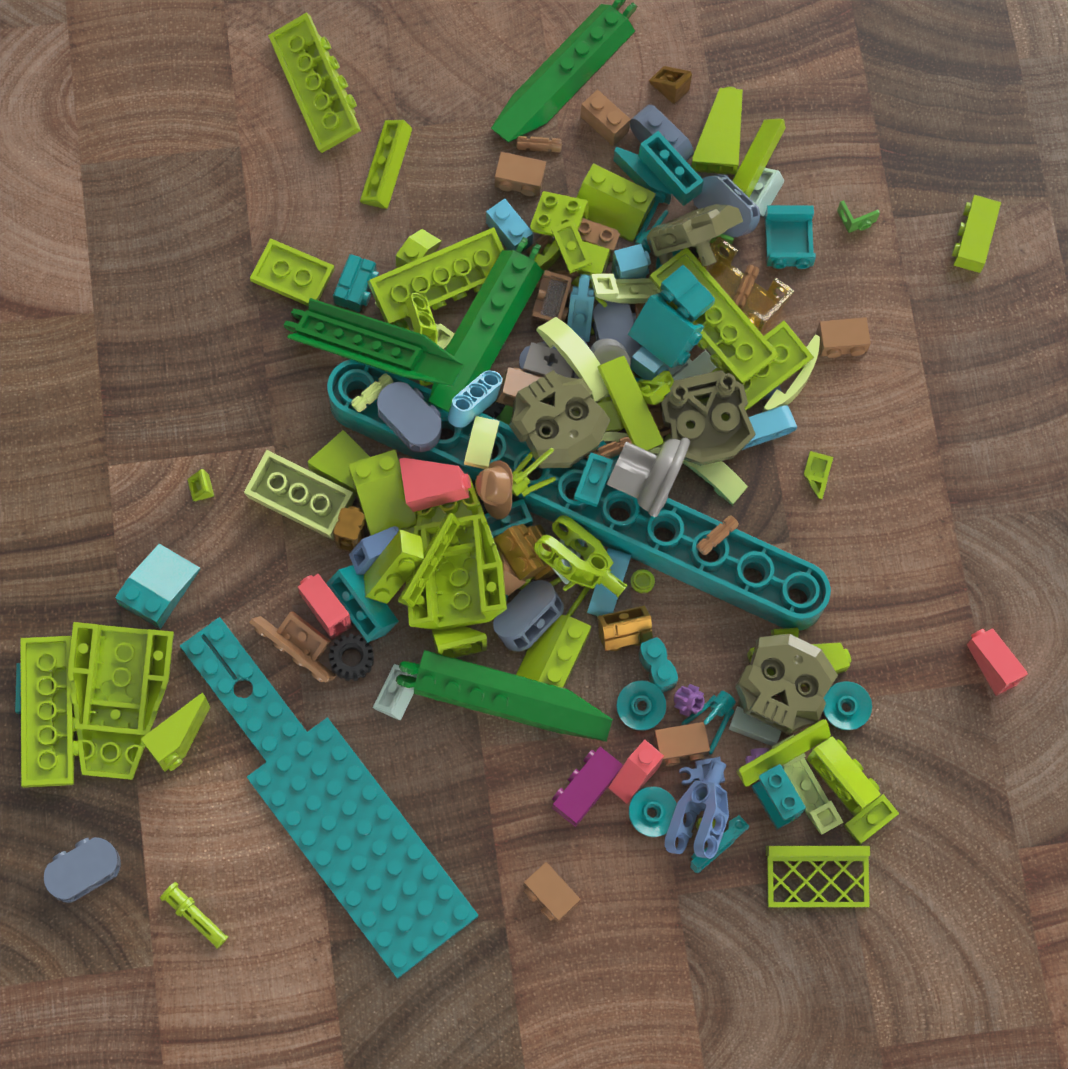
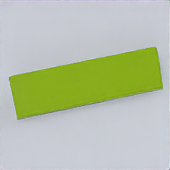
[732,119,786,198]
[360,120,412,209]
[597,356,664,451]
[398,513,460,608]
[736,719,831,786]

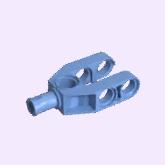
[665,760,729,859]

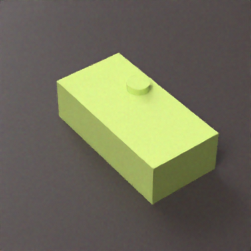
[244,450,356,540]

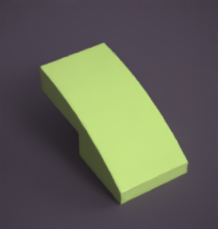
[464,416,500,469]

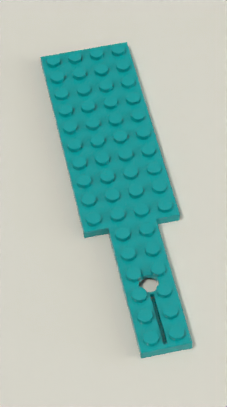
[180,617,479,979]

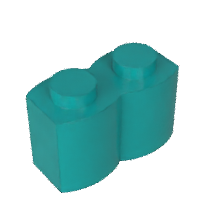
[660,265,715,323]
[639,637,678,693]

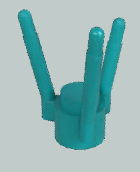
[634,202,669,254]
[681,690,736,755]

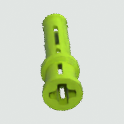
[160,882,228,949]

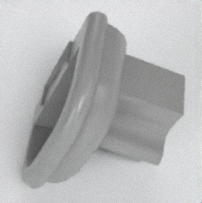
[607,438,690,517]

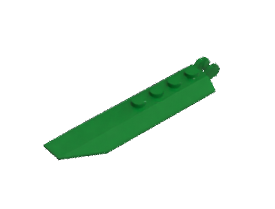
[491,0,638,143]
[429,237,544,413]
[284,298,464,386]
[396,650,613,742]

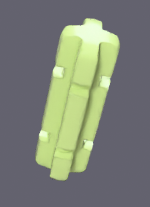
[351,374,393,412]

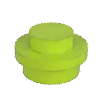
[630,569,655,594]

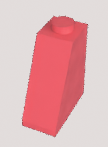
[399,458,471,512]
[298,574,352,640]
[967,628,1028,696]
[608,739,664,804]

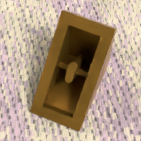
[648,66,692,104]

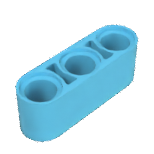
[448,370,502,428]
[742,405,797,450]
[587,548,631,616]

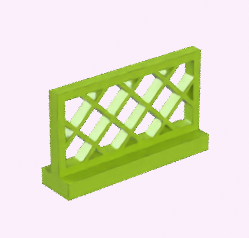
[766,846,870,907]

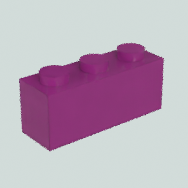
[552,747,623,827]

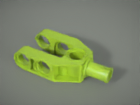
[391,293,438,386]
[534,515,627,597]

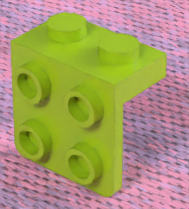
[530,191,590,236]

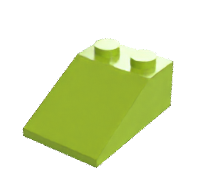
[348,450,417,536]
[141,693,210,772]

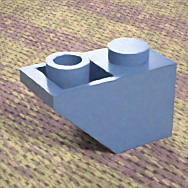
[349,526,399,575]

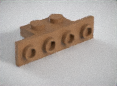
[249,611,337,683]

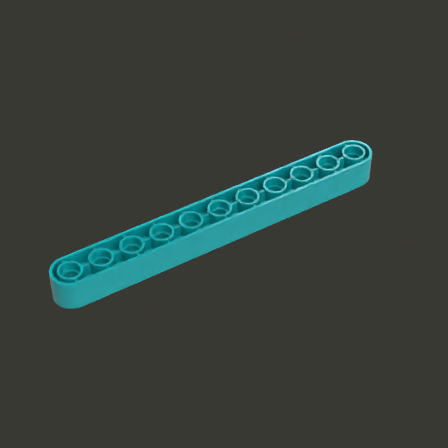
[327,359,831,631]

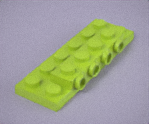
[268,12,361,153]
[367,227,504,324]
[649,248,779,384]
[686,321,814,429]
[21,636,79,788]

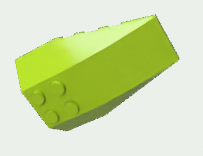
[406,476,507,630]
[68,622,174,780]

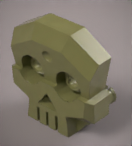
[646,204,743,267]
[509,370,610,468]
[660,370,756,466]
[735,634,838,735]

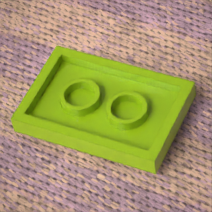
[250,238,335,306]

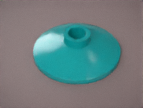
[617,681,666,730]
[823,681,872,730]
[629,787,677,837]

